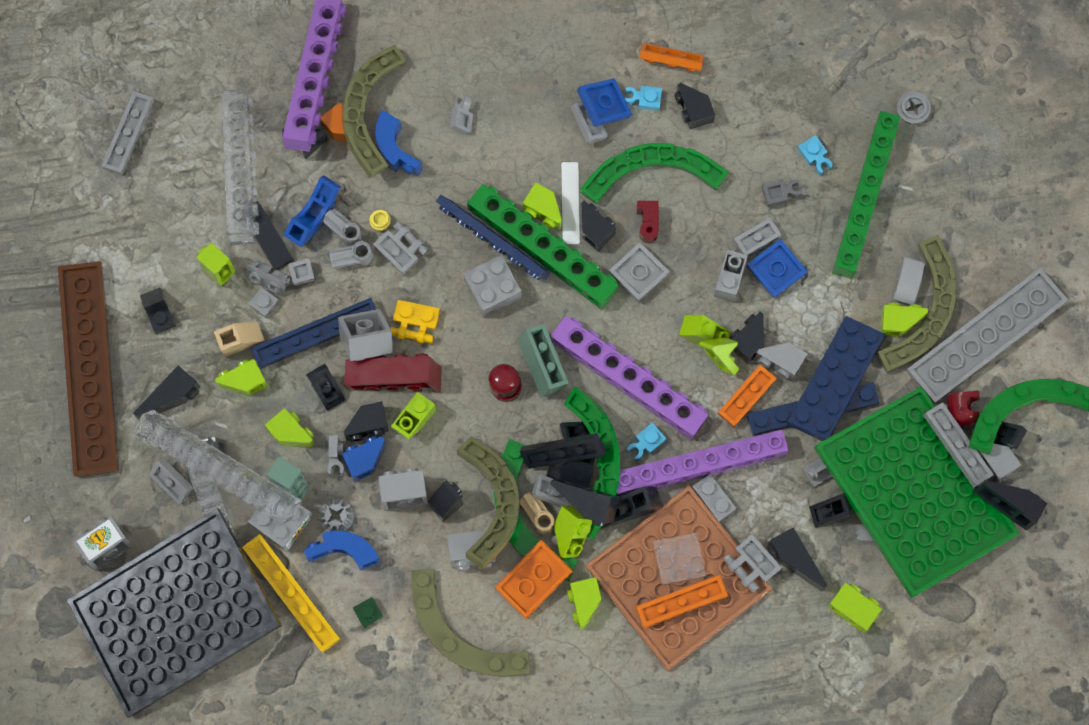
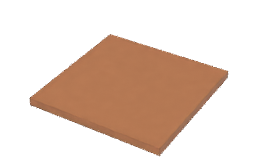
[585,485,773,672]

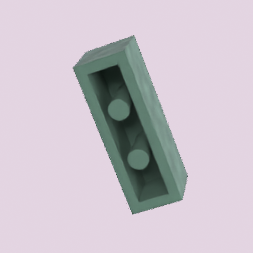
[517,324,569,397]
[266,457,309,502]

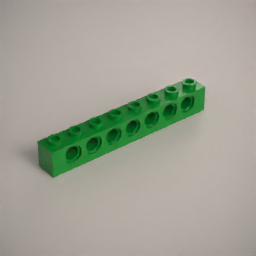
[832,111,901,280]
[467,184,618,310]

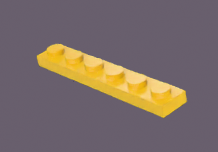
[242,534,340,653]

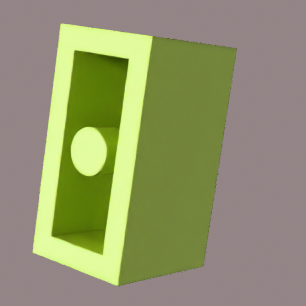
[196,243,236,287]
[828,582,882,634]

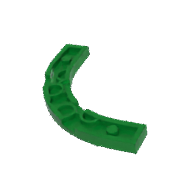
[579,143,729,204]
[968,379,1089,455]
[564,386,620,539]
[494,439,578,582]

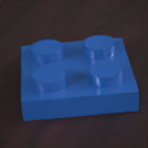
[577,78,632,127]
[746,239,808,299]

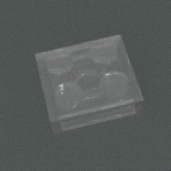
[653,533,706,586]

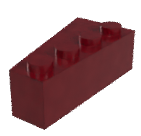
[344,353,442,393]

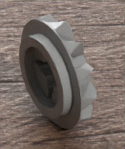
[897,92,931,125]
[318,499,354,532]

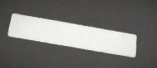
[561,162,580,244]

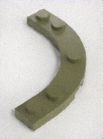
[342,44,407,178]
[877,235,956,373]
[457,436,519,569]
[411,569,530,676]

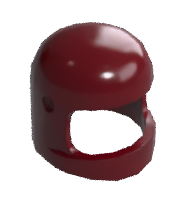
[488,364,522,402]
[947,390,980,427]

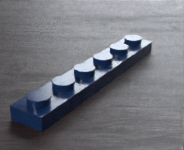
[251,298,377,369]
[747,382,880,436]

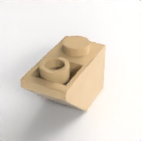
[214,322,265,358]

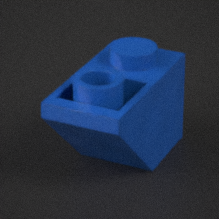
[342,436,386,482]

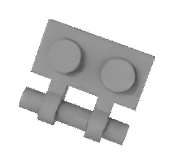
[373,221,429,275]
[723,534,782,593]

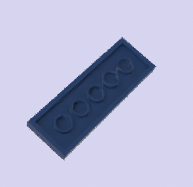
[436,194,551,280]
[787,316,885,441]

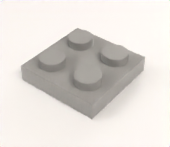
[609,242,670,303]

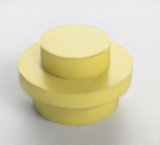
[369,210,391,231]

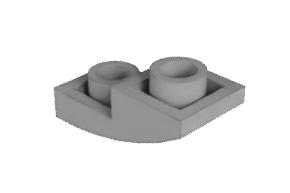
[892,257,925,305]

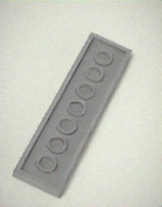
[906,268,1068,404]

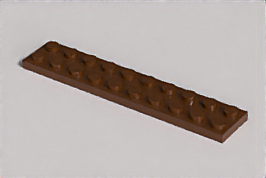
[58,261,119,477]

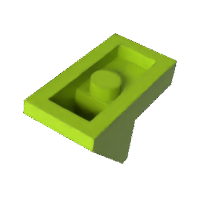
[698,338,739,376]

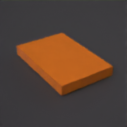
[494,540,573,619]

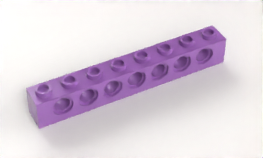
[282,0,346,152]
[550,316,708,440]
[616,430,788,497]

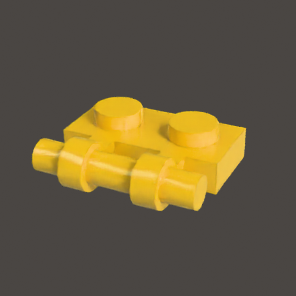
[391,300,440,344]

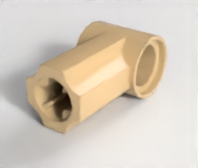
[519,492,555,536]

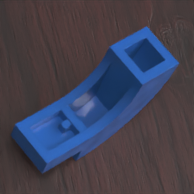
[375,110,423,176]
[283,175,341,247]
[304,531,380,570]

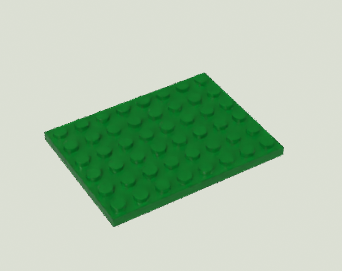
[814,386,1020,599]

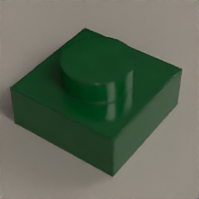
[353,597,383,628]

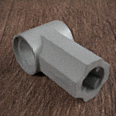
[322,208,363,246]
[329,241,374,269]

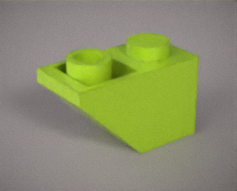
[523,182,562,231]
[880,303,928,337]
[679,315,731,345]
[215,359,268,396]
[391,392,436,440]
[265,408,315,448]
[554,506,592,558]
[567,577,601,630]

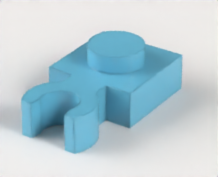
[625,86,662,111]
[797,135,833,175]
[626,423,666,461]

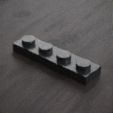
[519,433,606,469]

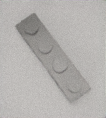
[101,91,154,175]
[923,402,993,488]

